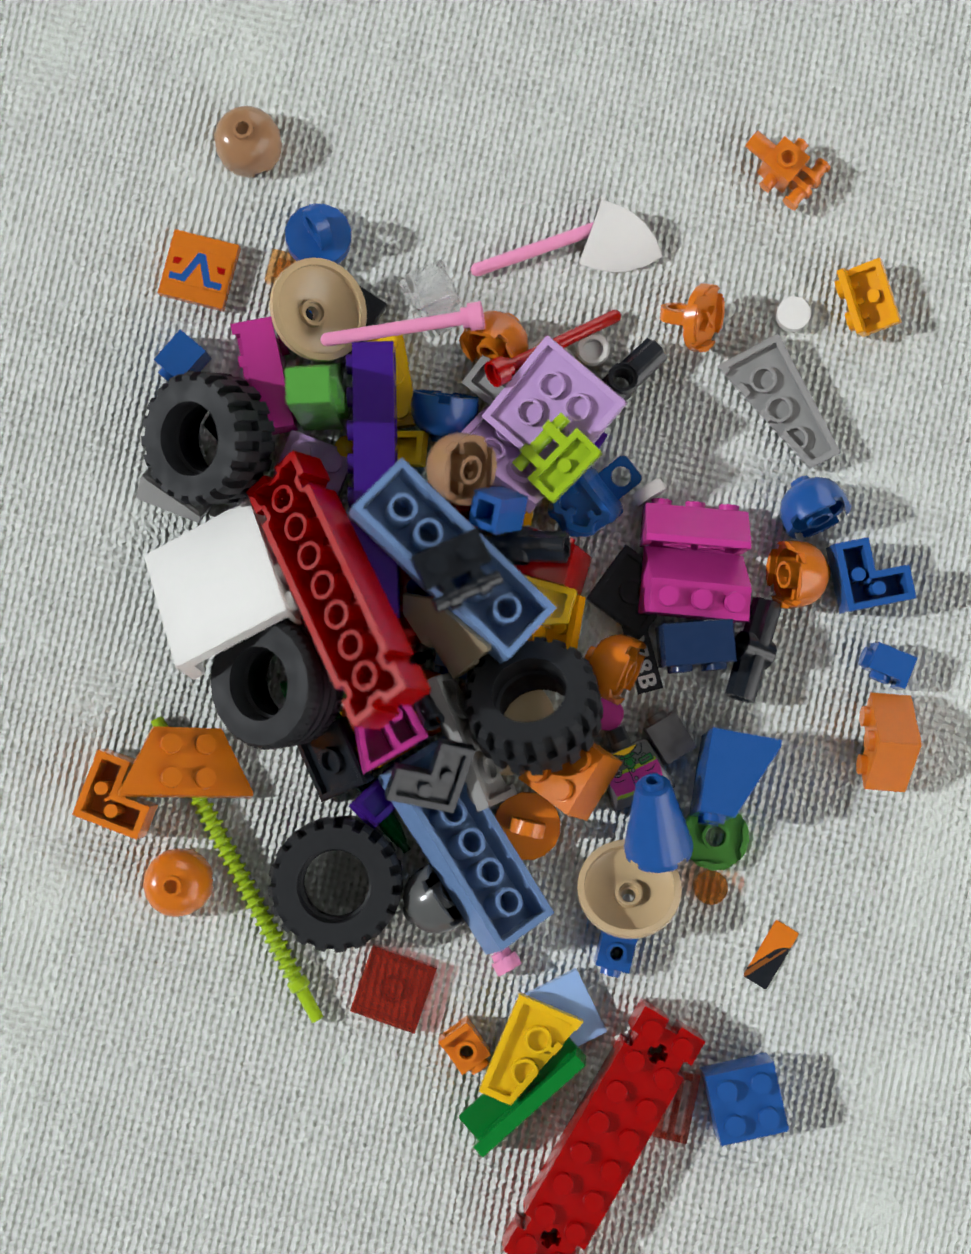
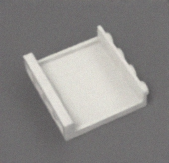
[144,499,302,680]

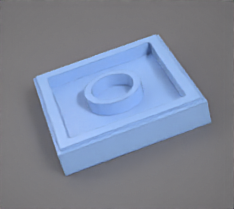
[515,968,607,1046]

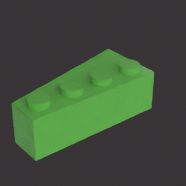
[285,363,349,431]

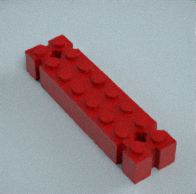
[247,450,431,730]
[502,998,706,1254]

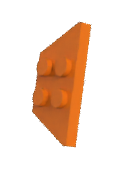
[118,726,253,799]

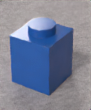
[153,329,212,382]
[468,486,528,534]

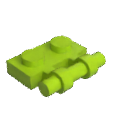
[512,412,603,504]

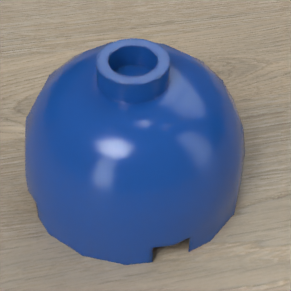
[411,389,479,442]
[780,475,852,539]

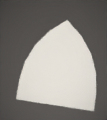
[579,200,662,272]

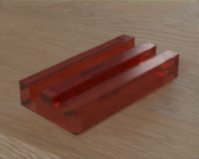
[652,1070,701,1144]

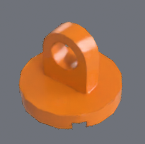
[660,283,725,352]
[495,792,561,860]

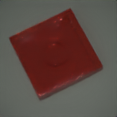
[350,944,437,1034]

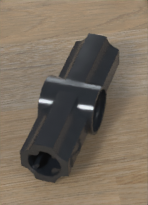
[602,338,668,401]
[477,526,571,565]
[725,597,782,703]

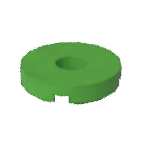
[685,813,749,871]

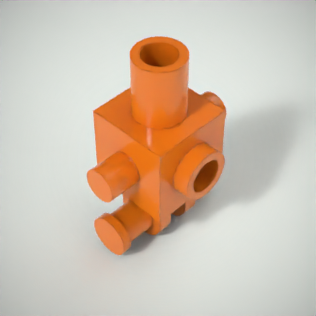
[745,130,831,211]

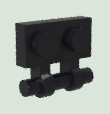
[410,527,503,613]

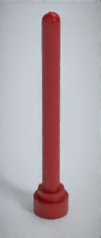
[484,309,621,387]

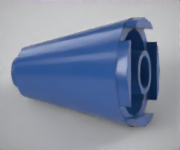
[624,773,693,873]

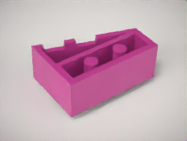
[230,316,298,435]
[354,705,429,774]

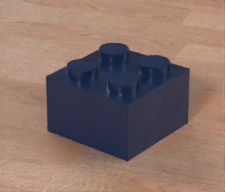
[655,619,736,674]

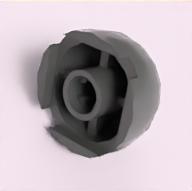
[403,863,465,934]

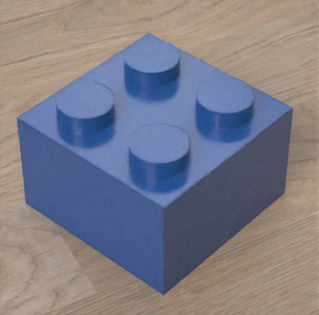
[700,1052,789,1146]

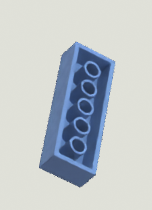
[348,458,557,664]
[377,736,554,955]

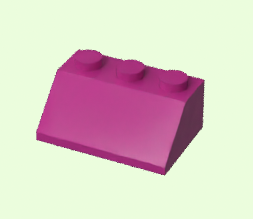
[639,498,751,556]
[638,546,752,623]

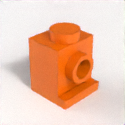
[438,1016,491,1075]

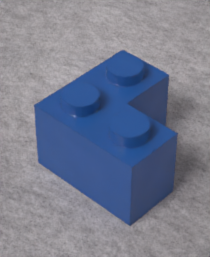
[826,537,917,614]

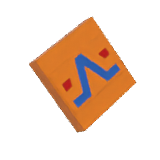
[157,229,241,312]

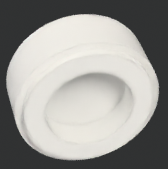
[775,296,811,332]
[576,333,610,369]
[632,478,667,507]

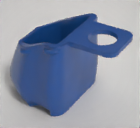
[548,455,642,537]

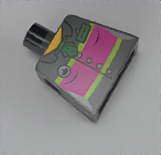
[605,725,675,812]

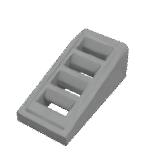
[136,466,213,523]

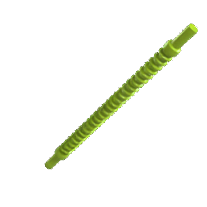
[151,716,324,1023]

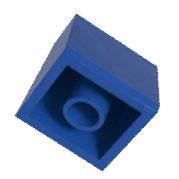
[689,727,782,826]

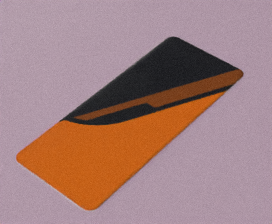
[743,920,799,989]

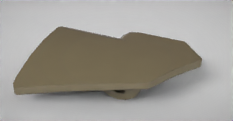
[403,593,492,679]

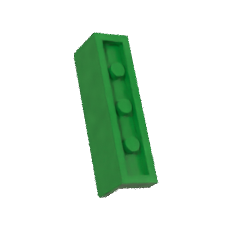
[459,1037,587,1158]

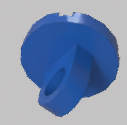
[285,204,352,264]

